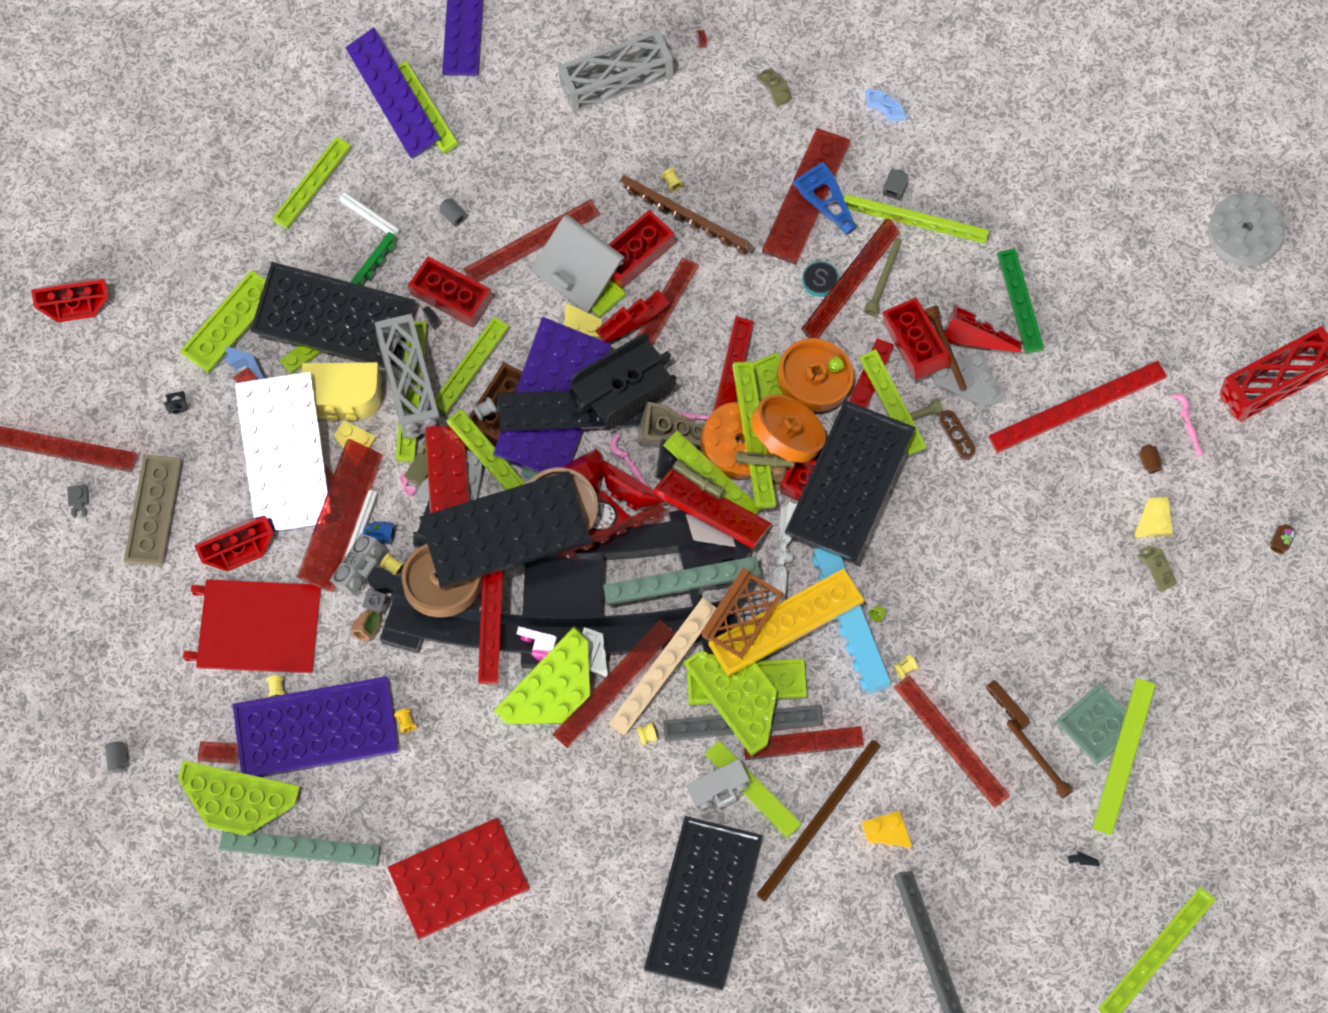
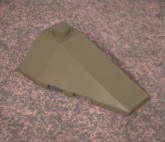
[637,402,703,452]

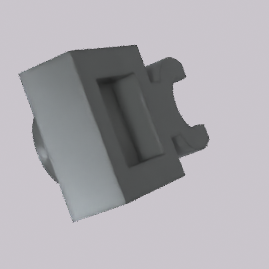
[67,484,88,518]

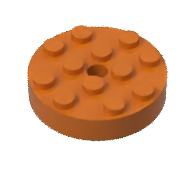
[777,338,854,412]
[751,394,826,462]
[700,402,772,479]

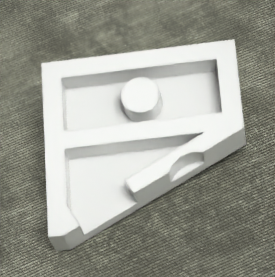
[582,627,607,677]

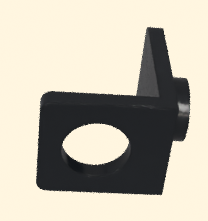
[164,391,187,414]

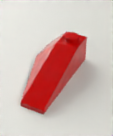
[944,305,1022,352]

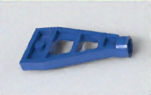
[793,162,857,235]

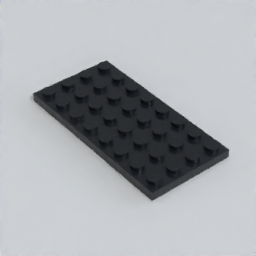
[250,261,416,368]
[785,400,916,562]
[420,471,591,589]
[644,816,763,991]

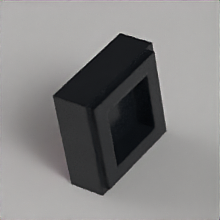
[423,306,440,330]

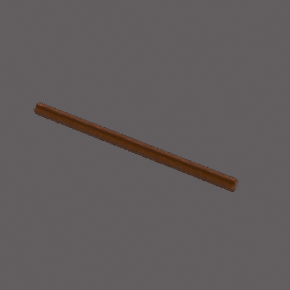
[757,740,880,902]

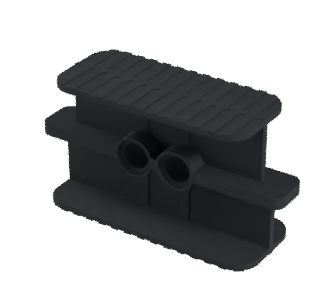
[569,332,677,430]

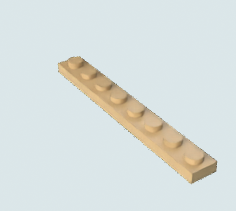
[609,598,716,736]

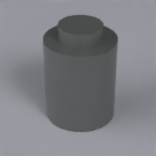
[440,198,468,227]
[105,741,127,773]

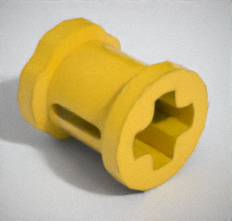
[394,708,417,734]

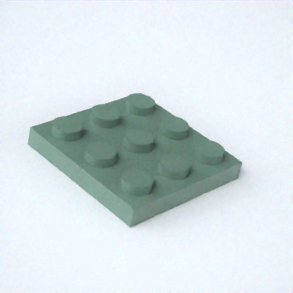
[1055,683,1126,766]

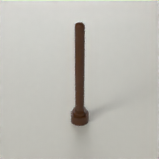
[925,306,967,391]
[1007,720,1074,799]

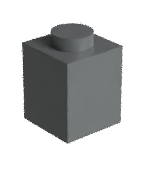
[883,168,908,201]

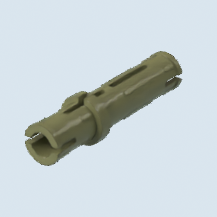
[735,451,794,468]
[672,459,726,500]

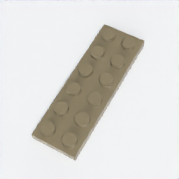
[124,454,182,566]

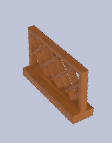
[701,567,784,659]

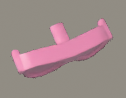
[400,472,417,497]

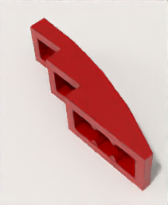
[595,289,670,343]

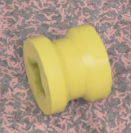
[636,722,657,745]

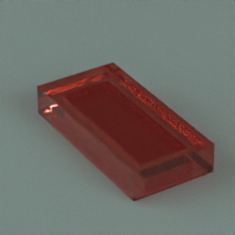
[197,741,239,764]

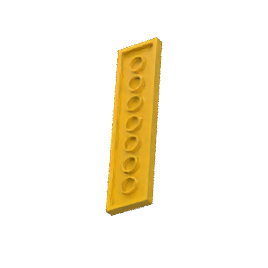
[708,568,864,677]

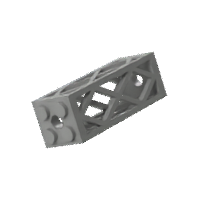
[558,29,675,113]
[375,314,440,439]

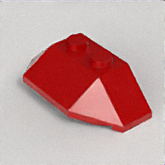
[31,278,109,322]
[561,448,603,493]
[601,460,669,511]
[194,515,273,571]

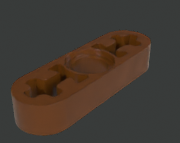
[939,410,975,460]
[985,680,1030,730]

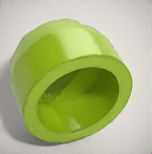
[828,356,844,373]
[869,605,886,622]

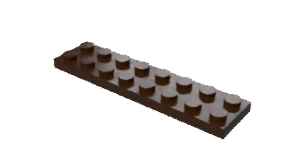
[620,175,756,255]

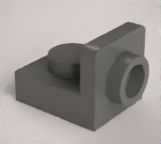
[362,589,389,613]

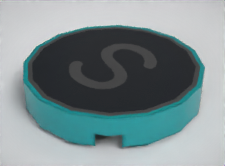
[802,261,839,297]

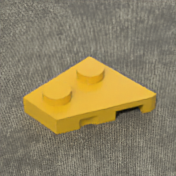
[861,810,912,849]

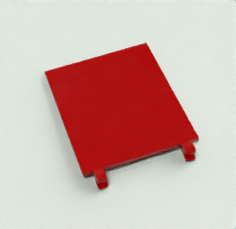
[183,579,321,673]

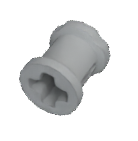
[472,397,497,421]

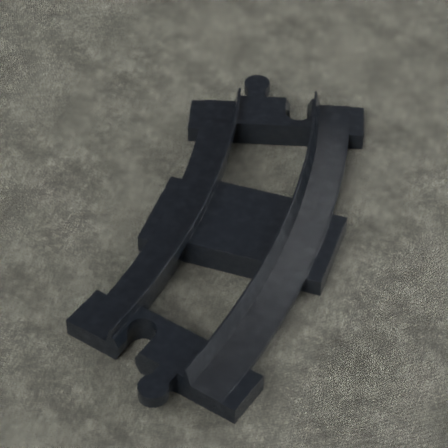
[367,500,750,669]

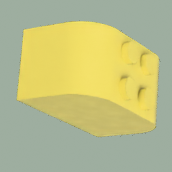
[302,363,382,421]

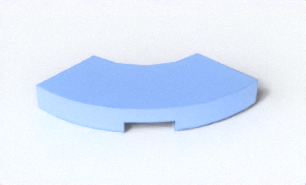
[865,89,906,122]

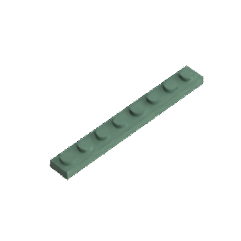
[603,556,760,605]
[219,831,380,866]

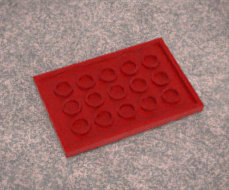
[387,818,530,940]

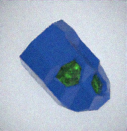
[363,521,395,545]

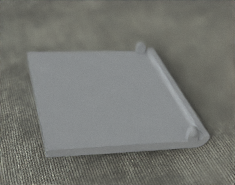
[530,215,625,313]

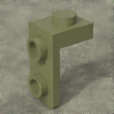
[756,68,792,107]
[404,440,428,486]
[1137,546,1177,592]

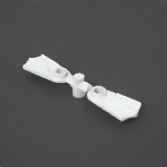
[767,502,797,607]

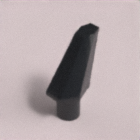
[1067,851,1100,866]

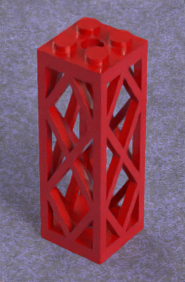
[1219,326,1328,423]

